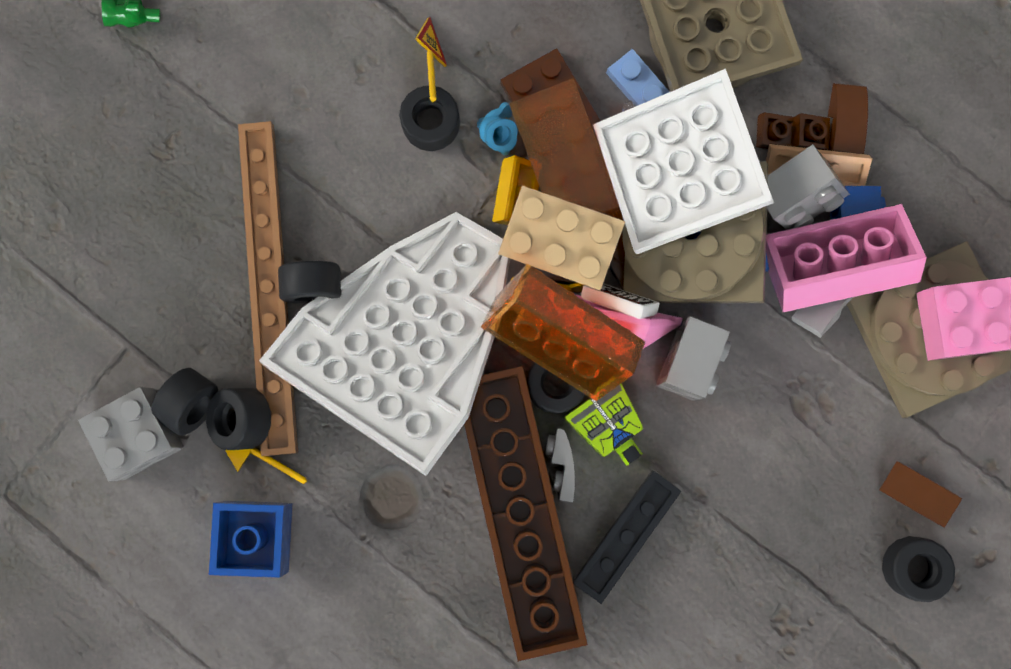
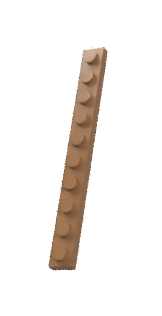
[238,121,298,456]

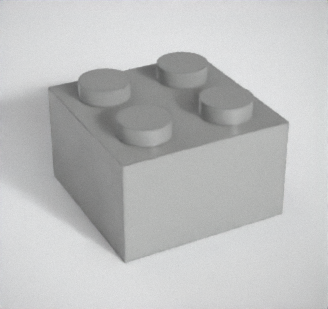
[767,144,850,230]
[655,317,731,401]
[78,387,184,482]

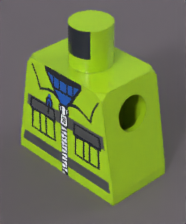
[563,379,643,466]

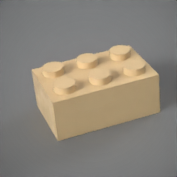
[498,186,625,291]

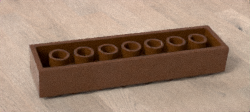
[464,366,588,662]

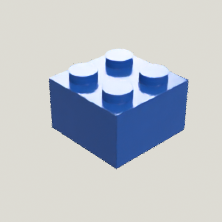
[209,501,293,578]

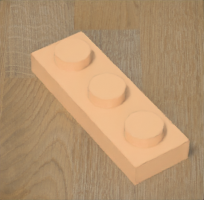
[766,144,872,186]

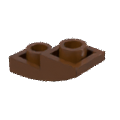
[827,83,868,154]
[756,112,830,150]
[879,461,963,528]

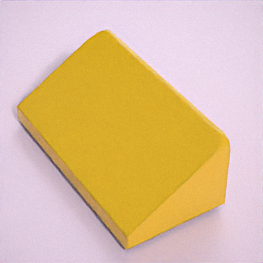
[492,155,542,225]

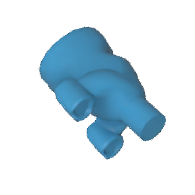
[477,102,518,156]

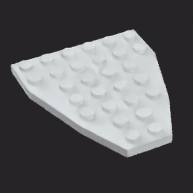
[259,212,510,476]

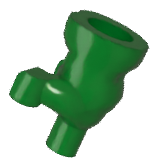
[101,0,161,28]

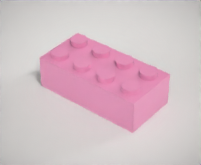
[766,204,927,312]
[916,277,1011,361]

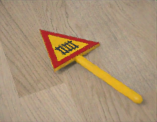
[415,17,447,102]

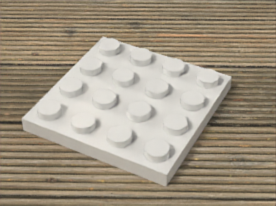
[593,69,774,254]

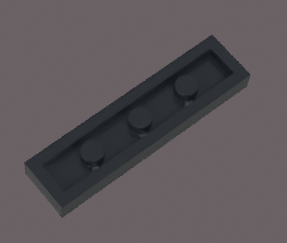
[573,470,682,604]

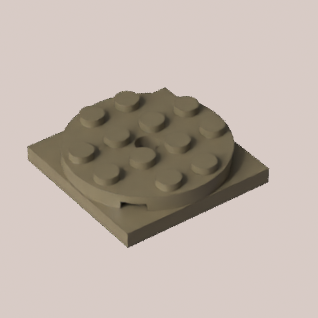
[640,0,803,92]
[622,161,768,303]
[847,241,1011,418]

